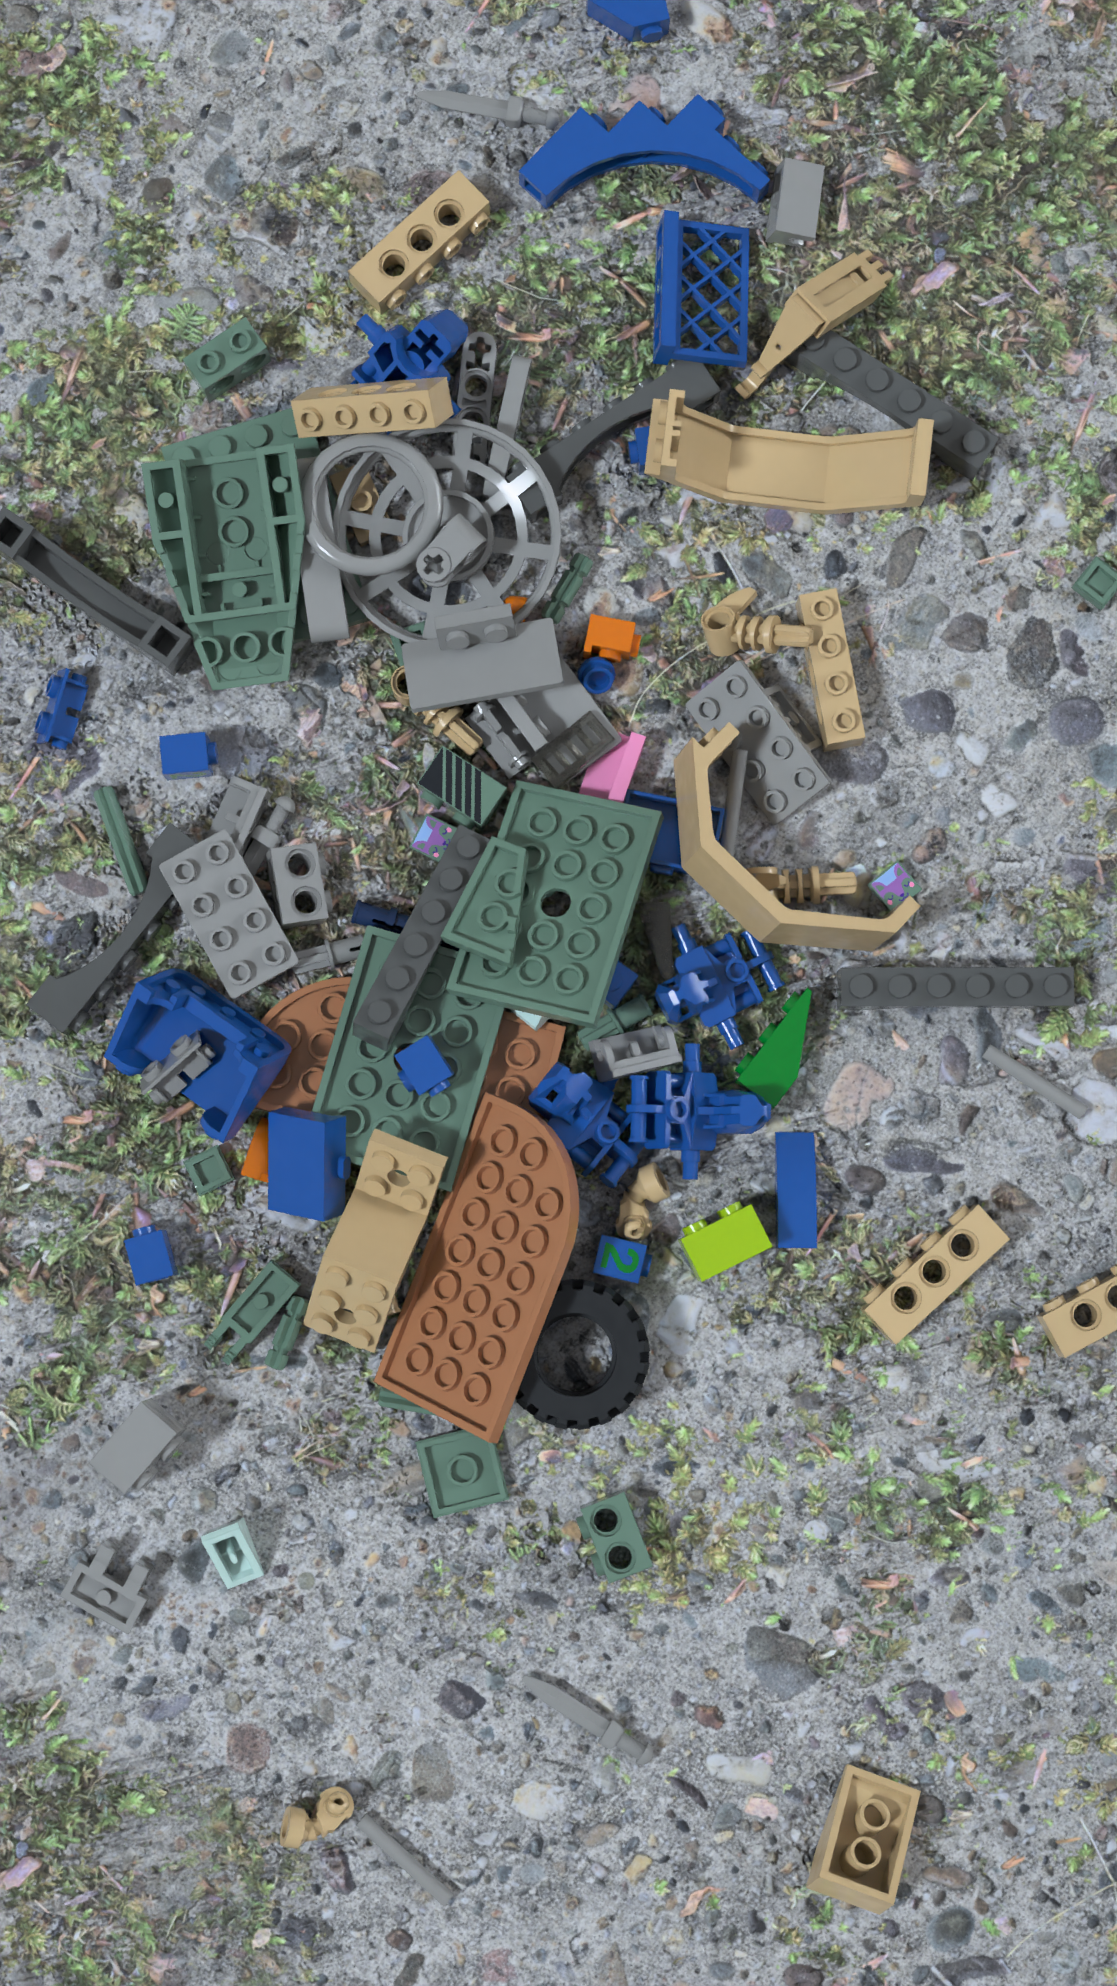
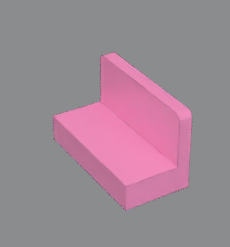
[579,732,646,803]

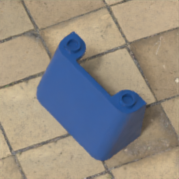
[104,968,291,1143]

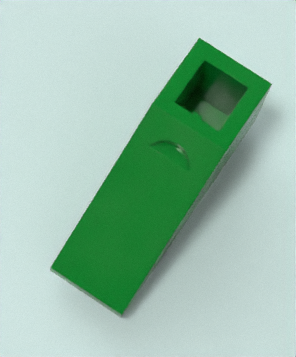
[735,988,812,1110]

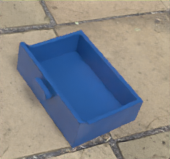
[624,789,725,876]
[268,1107,351,1222]

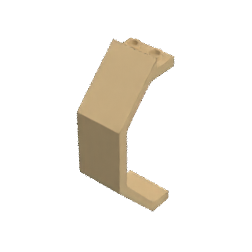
[644,389,934,515]
[673,722,920,951]

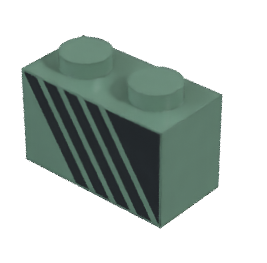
[417,746,507,831]

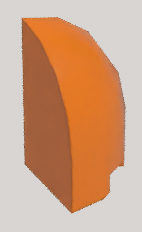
[241,1117,268,1183]

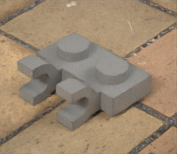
[60,1539,155,1634]

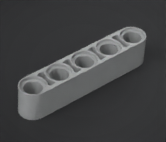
[297,456,350,644]

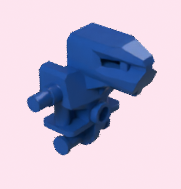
[350,309,468,435]
[654,923,786,1050]
[626,1043,771,1180]
[528,1062,645,1189]

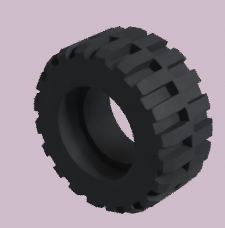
[515,1279,650,1430]

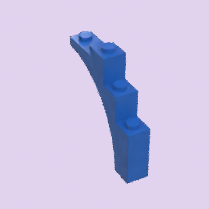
[519,94,770,209]

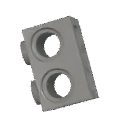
[265,842,333,929]

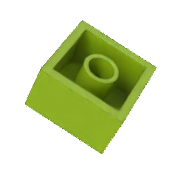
[678,1201,773,1282]

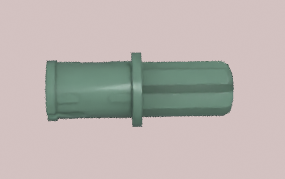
[577,994,653,1050]

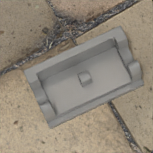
[765,157,825,247]
[206,776,271,858]
[588,1025,683,1083]

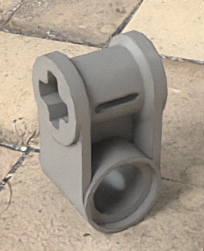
[416,514,488,588]

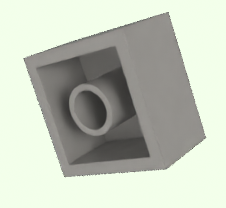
[89,1398,187,1494]

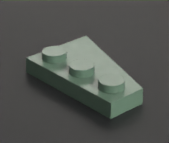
[441,836,529,969]

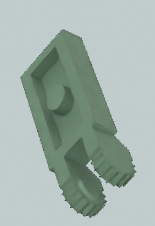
[204,1259,302,1366]

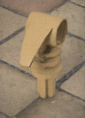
[701,587,813,657]
[391,666,484,756]
[746,866,857,904]

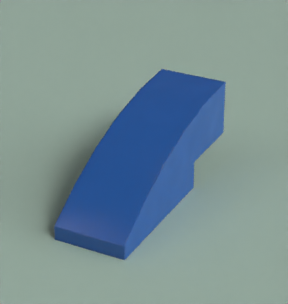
[775,1132,817,1248]

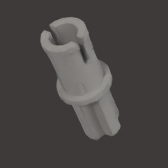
[292,934,363,974]

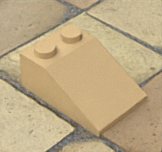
[806,1764,921,1915]

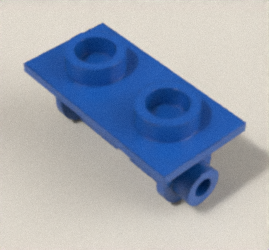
[34,668,89,750]

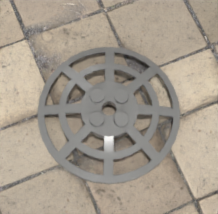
[333,418,562,643]

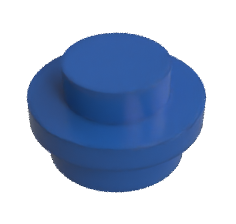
[577,657,616,694]

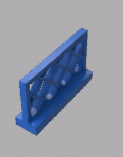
[653,210,749,368]

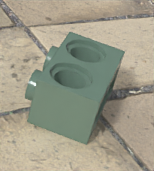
[183,317,271,403]
[576,1489,653,1584]

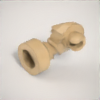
[616,1162,670,1242]
[280,1787,354,1849]

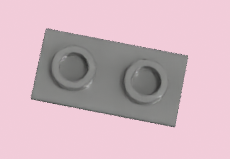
[464,698,540,779]
[140,1030,216,1105]

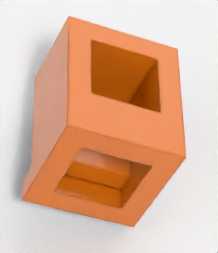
[583,614,641,663]

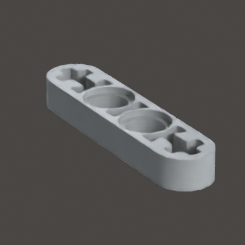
[452,331,497,480]
[483,355,532,498]

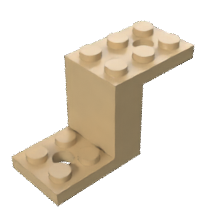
[302,1129,448,1353]

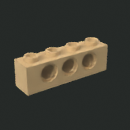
[348,170,491,315]
[291,377,454,438]
[795,588,866,752]
[860,1204,1010,1345]
[1036,1264,1117,1358]

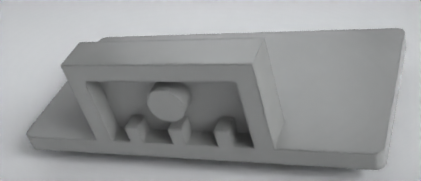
[401,603,564,713]
[496,620,622,785]
[686,660,831,825]
[159,829,299,999]

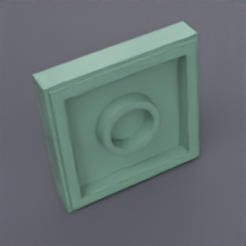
[415,1429,510,1518]

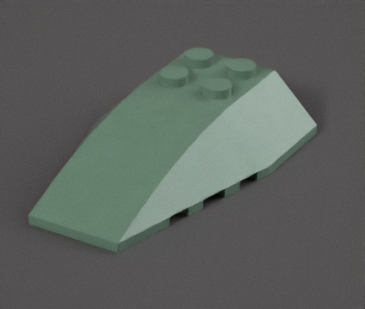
[141,443,306,691]

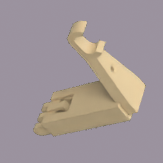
[734,249,894,399]

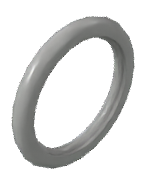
[301,433,444,576]

